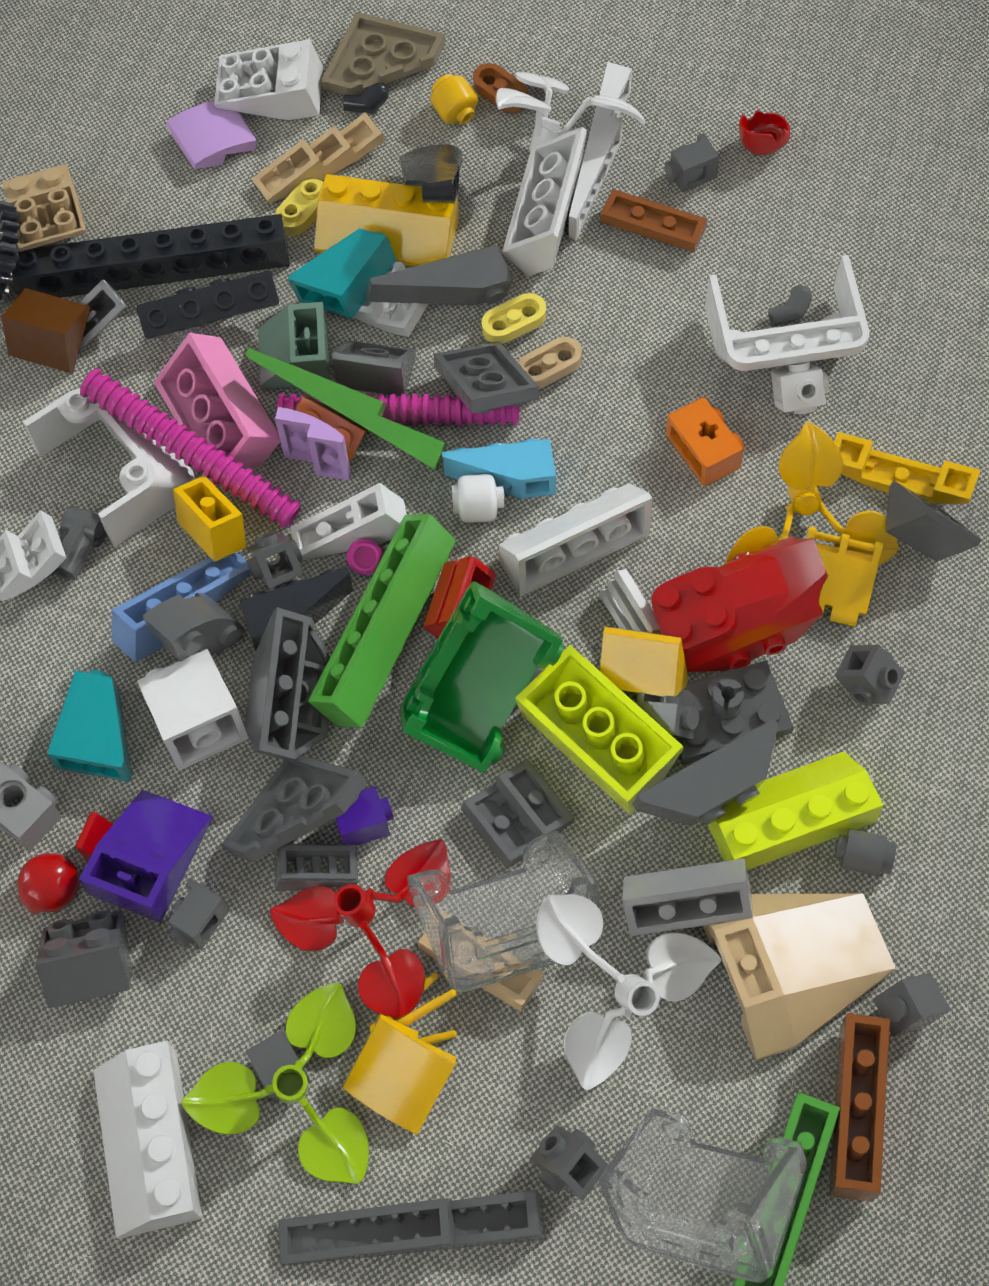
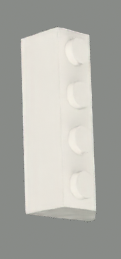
[502,126,587,276]
[499,483,652,597]
[94,1041,203,1239]

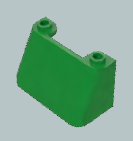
[399,581,564,773]

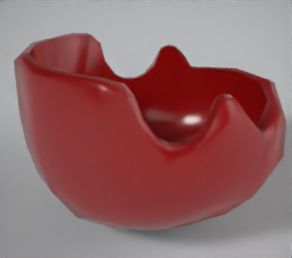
[739,110,790,156]
[16,853,80,915]

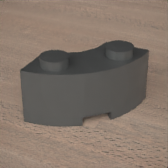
[142,593,246,662]

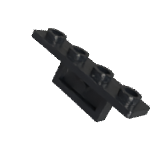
[136,271,279,340]

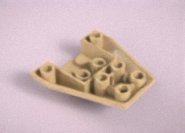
[703,893,896,1061]

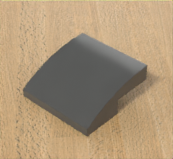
[461,760,575,869]

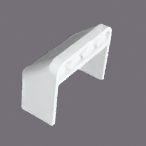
[705,255,870,371]
[23,389,196,547]

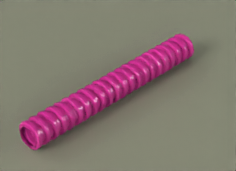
[80,368,301,529]
[277,393,520,426]

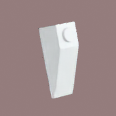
[290,483,407,561]

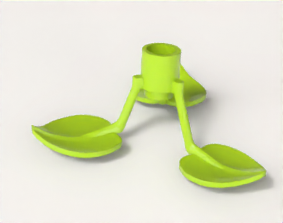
[181,983,369,1184]

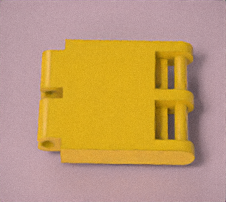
[806,526,884,627]

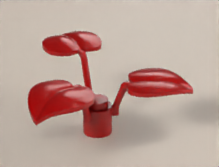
[270,839,451,1020]

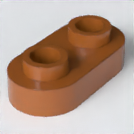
[473,63,528,114]

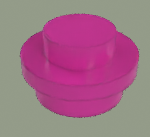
[346,539,383,576]

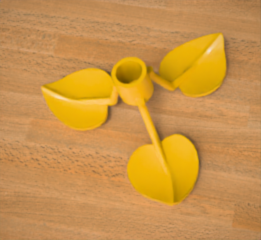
[725,421,899,565]

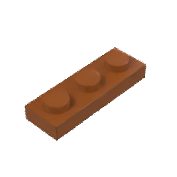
[600,189,707,252]

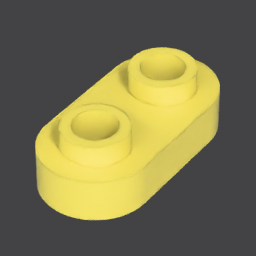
[275,179,323,236]
[481,293,546,344]

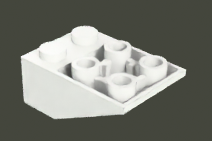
[214,39,323,121]

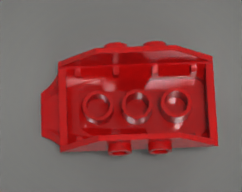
[651,535,828,672]

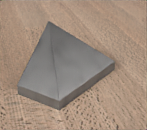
[79,280,128,352]

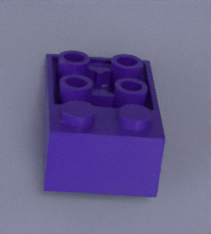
[79,789,213,923]

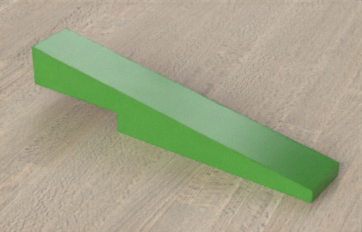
[245,347,448,471]

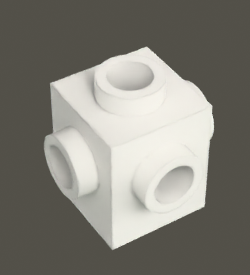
[771,362,829,414]

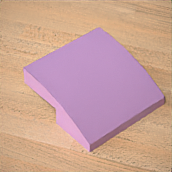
[166,100,257,169]
[275,407,352,481]

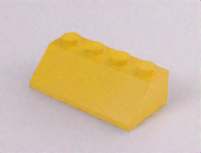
[314,174,459,267]

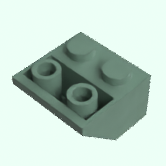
[258,302,330,390]

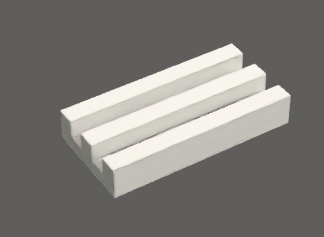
[598,569,660,634]

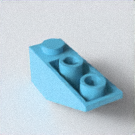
[442,438,556,499]

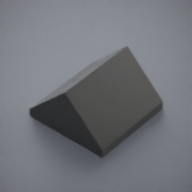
[332,340,416,396]
[885,480,982,562]

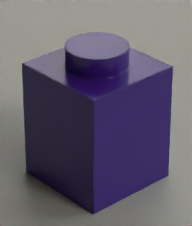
[335,786,394,846]

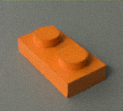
[295,394,368,462]

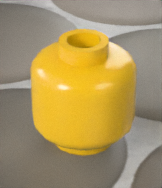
[430,74,478,125]

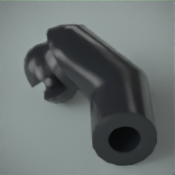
[343,82,389,113]

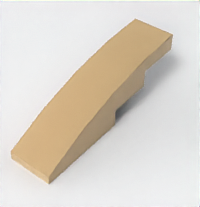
[252,112,386,204]

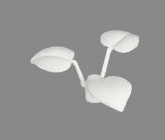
[496,72,645,151]
[536,894,721,1090]

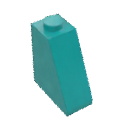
[288,228,396,319]
[47,670,132,782]

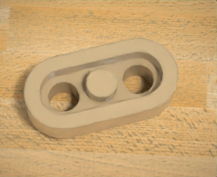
[518,337,582,389]

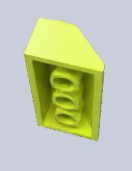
[515,645,684,815]
[708,751,883,870]

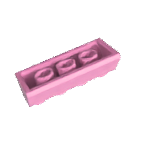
[154,333,280,486]

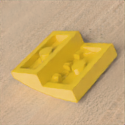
[343,1014,456,1135]

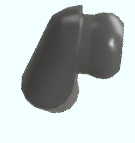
[768,285,812,325]

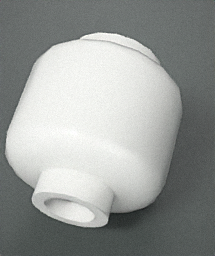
[452,474,504,523]

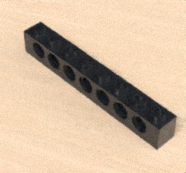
[12,214,290,298]

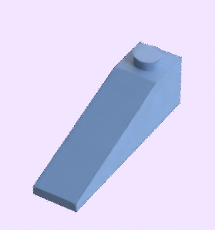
[112,552,251,663]

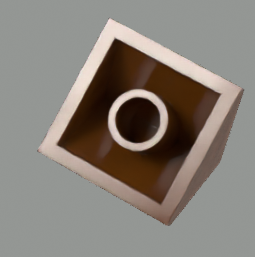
[1,288,90,374]

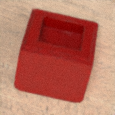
[75,812,113,861]

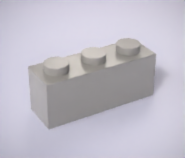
[622,858,753,936]

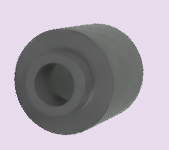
[834,828,897,876]

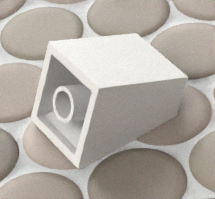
[137,649,249,771]

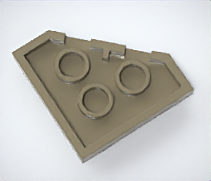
[321,12,445,95]

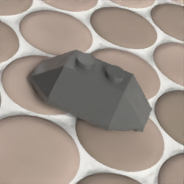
[244,607,330,762]
[632,718,778,826]

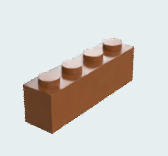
[829,1013,890,1202]

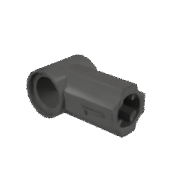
[52,506,107,581]

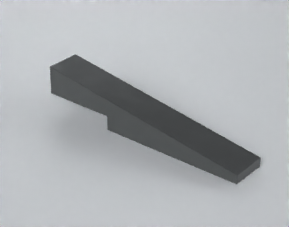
[279,1190,546,1266]

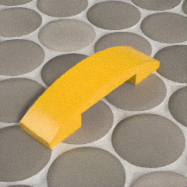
[834,432,981,504]

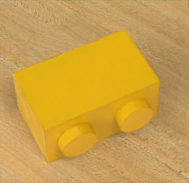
[173,475,246,562]

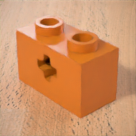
[666,397,744,487]

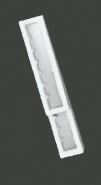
[569,62,632,240]

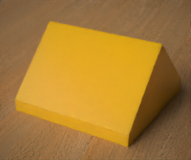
[600,627,688,697]

